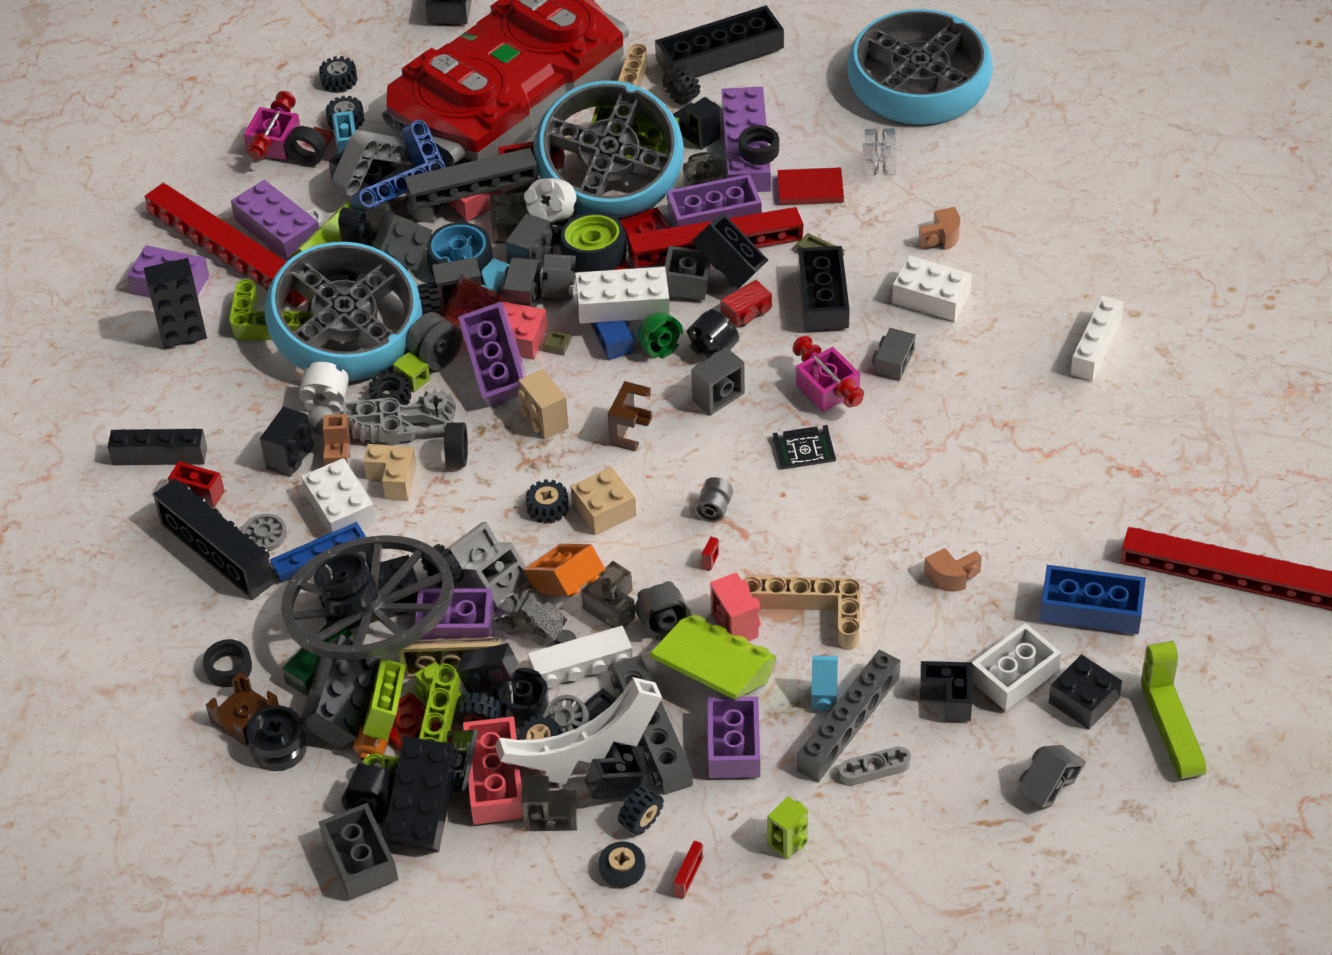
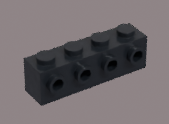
[107,428,207,465]

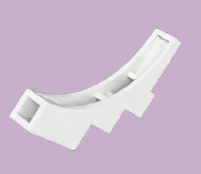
[495,677,662,784]

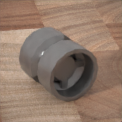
[695,477,733,522]

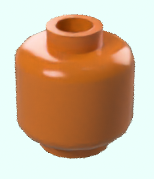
[353,726,389,761]

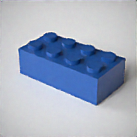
[1039,565,1146,634]

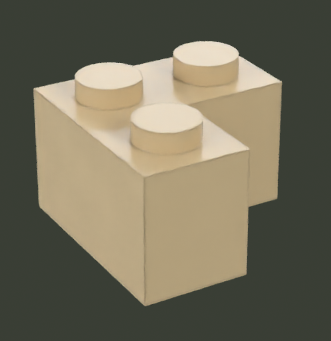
[363,444,417,501]

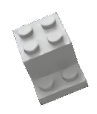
[446,522,532,610]

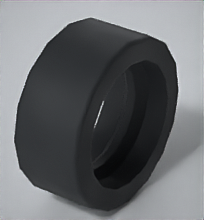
[739,125,780,165]
[284,126,327,166]
[444,422,468,467]
[203,639,252,687]

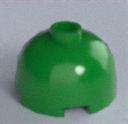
[637,312,683,358]

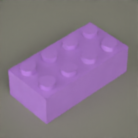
[667,174,762,227]
[231,180,319,261]
[458,302,527,407]

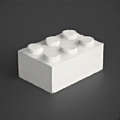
[892,255,972,322]
[301,458,377,534]
[972,623,1061,711]

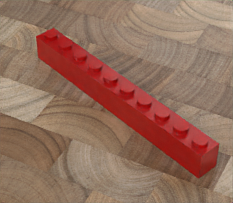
[144,182,307,308]
[1120,526,1332,611]

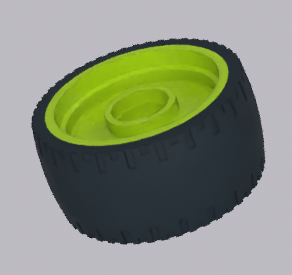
[560,212,627,273]

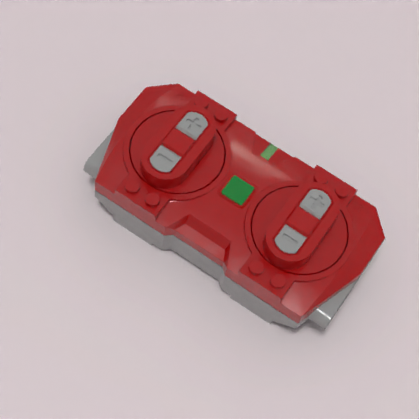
[382,0,629,165]

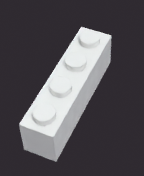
[1071,295,1124,381]
[528,626,633,688]

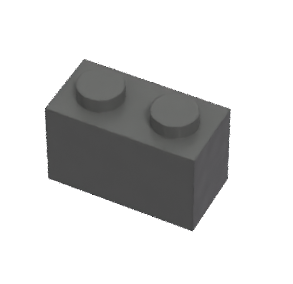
[872,328,916,381]

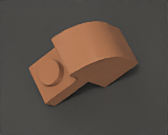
[918,207,960,250]
[323,414,350,466]
[924,548,982,592]

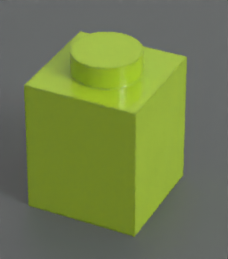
[393,351,431,392]

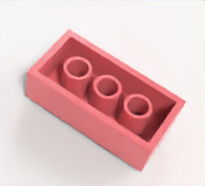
[463,716,525,825]

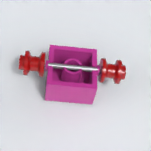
[243,91,300,161]
[792,336,864,412]

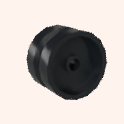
[314,553,377,615]
[247,705,307,771]

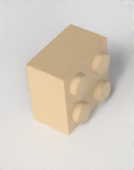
[518,369,569,439]
[571,467,637,535]

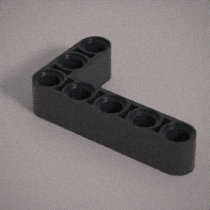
[308,207,371,311]

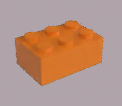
[523,544,605,597]

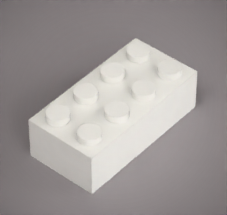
[576,267,669,324]

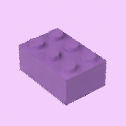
[127,245,209,298]
[415,588,494,640]
[707,696,760,778]

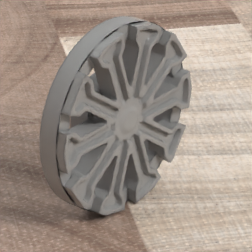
[242,514,287,551]
[543,695,589,733]

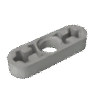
[839,746,911,786]

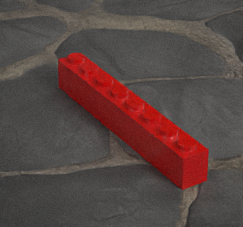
[627,207,804,269]

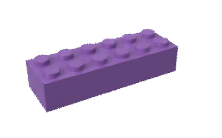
[721,87,771,192]

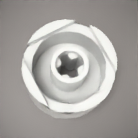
[524,178,576,222]
[299,362,349,412]

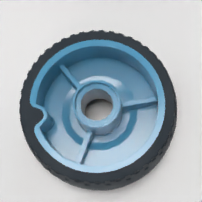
[427,222,493,281]

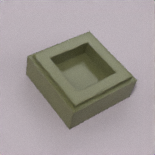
[542,330,571,356]

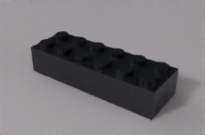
[655,5,784,76]
[153,478,275,600]

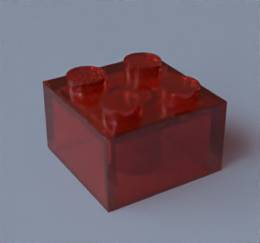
[442,274,505,326]

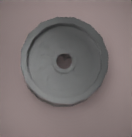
[406,312,463,370]

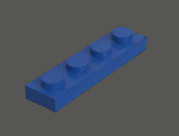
[270,522,366,581]

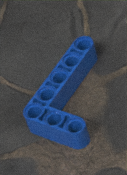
[350,120,445,211]

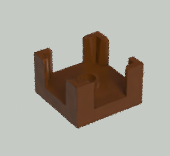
[608,381,652,451]
[206,672,279,747]

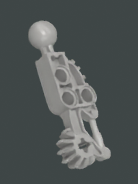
[308,389,456,446]

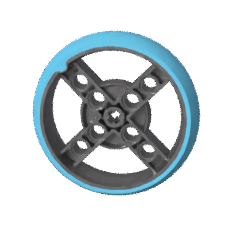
[847,9,993,125]
[534,80,684,220]
[264,242,423,381]

